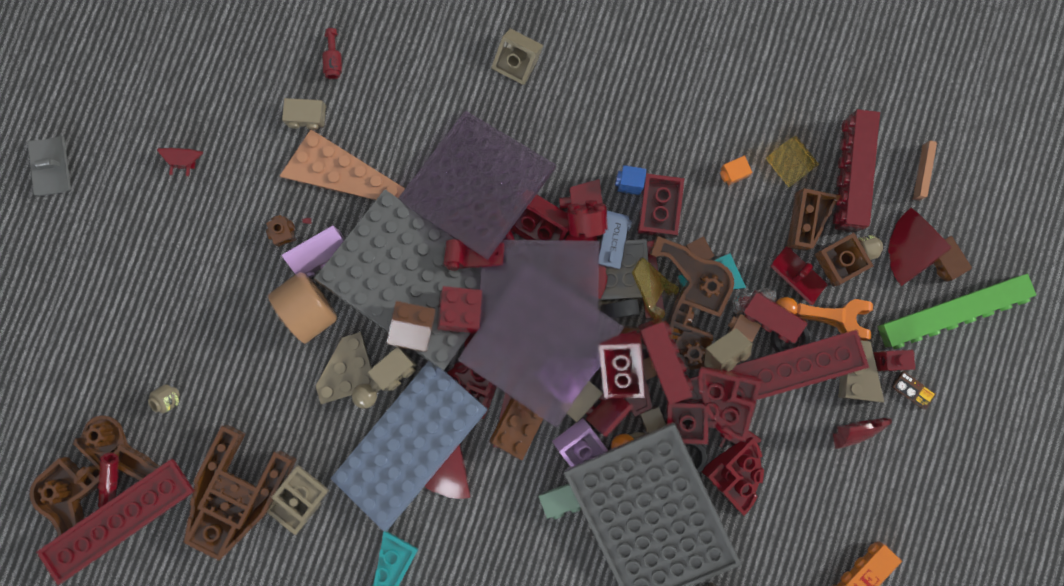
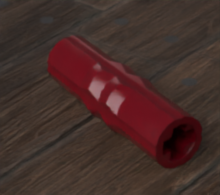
[98,453,119,508]

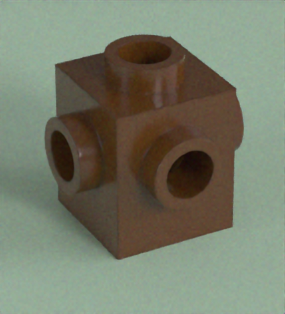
[266,215,296,247]

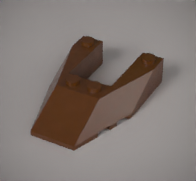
[184,425,297,561]

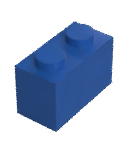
[615,165,647,195]

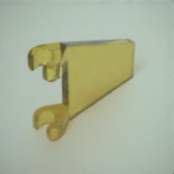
[632,257,679,319]

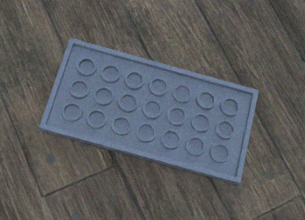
[330,361,488,531]

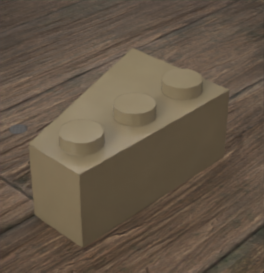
[838,341,885,403]

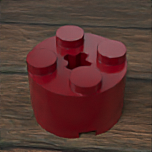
[567,200,608,237]

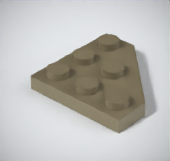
[316,332,373,404]

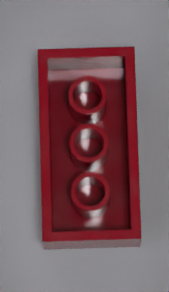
[638,317,694,405]

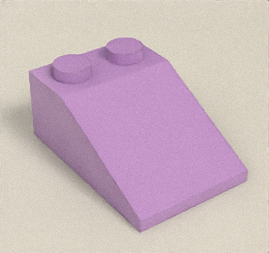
[552,418,608,467]

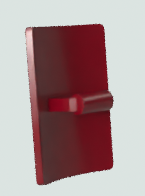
[770,246,828,306]

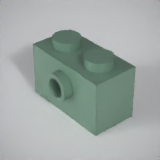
[539,483,582,519]

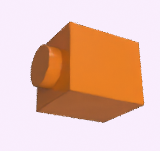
[720,156,753,186]

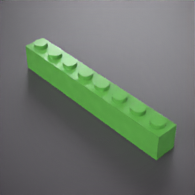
[877,274,1036,350]

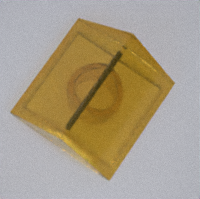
[766,135,819,187]

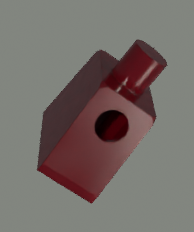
[559,179,602,209]
[873,350,915,371]

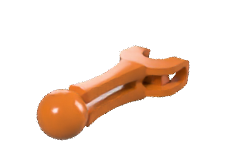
[776,297,873,341]

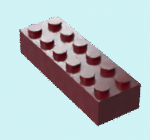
[833,109,880,232]

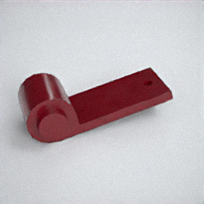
[444,239,505,271]

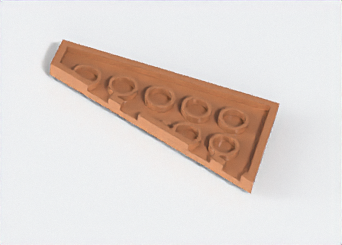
[280,130,406,201]

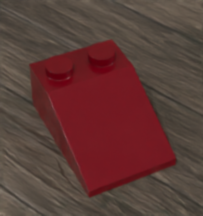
[585,393,633,437]

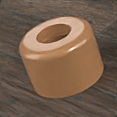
[268,272,337,344]

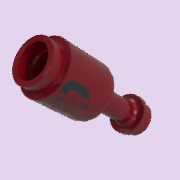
[322,28,342,79]

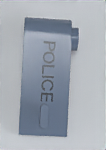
[597,210,631,269]

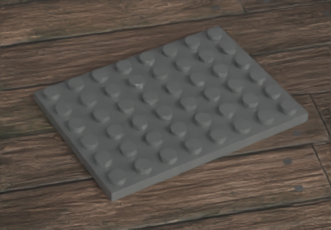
[314,190,509,371]
[564,422,741,586]

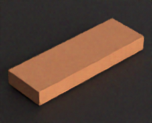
[913,141,937,201]

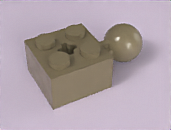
[352,347,417,409]

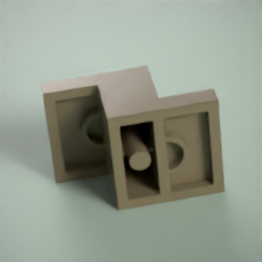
[267,465,329,535]

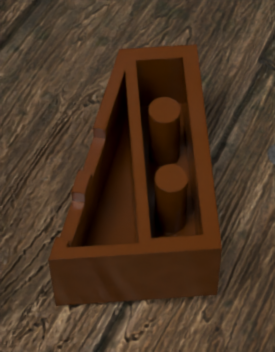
[787,188,840,251]

